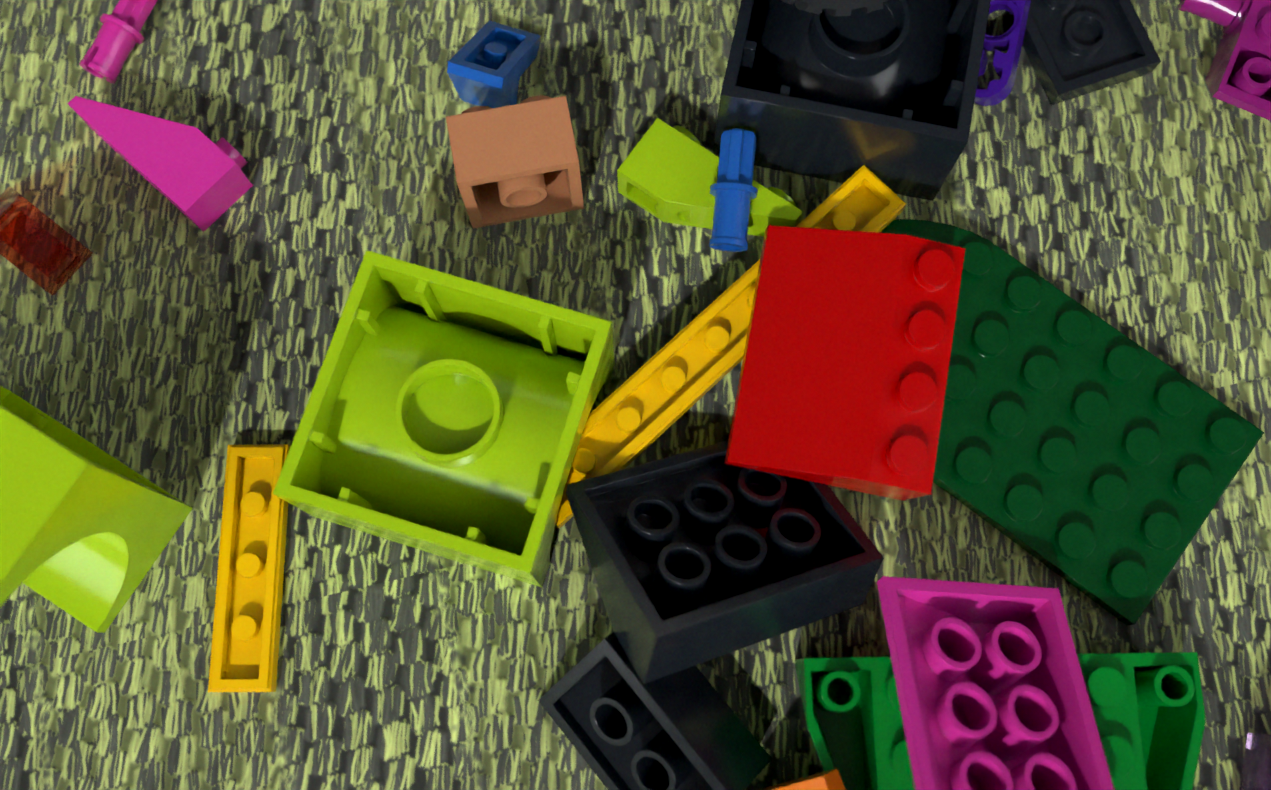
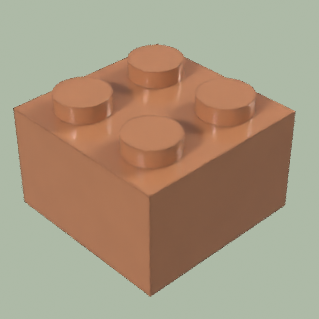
[446,95,584,228]

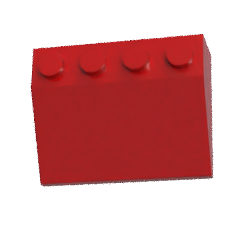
[725,225,965,501]

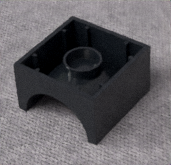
[713,0,991,201]

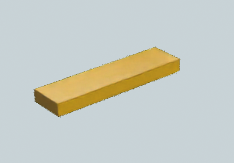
[208,444,291,692]

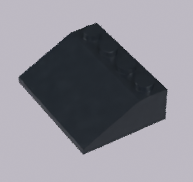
[566,440,884,684]

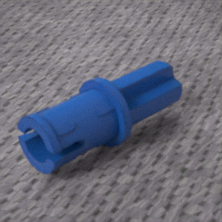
[709,128,758,252]

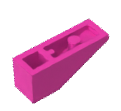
[67,96,253,232]

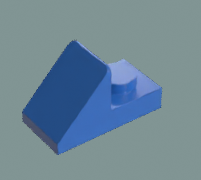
[447,20,541,108]

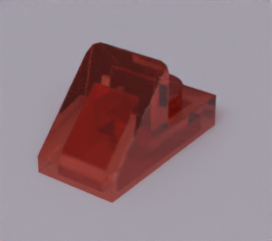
[0,186,93,296]

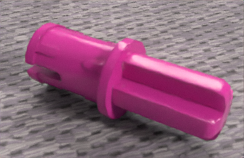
[79,0,157,84]

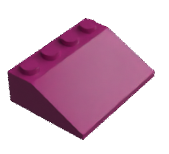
[877,576,1114,790]

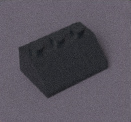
[538,632,772,790]

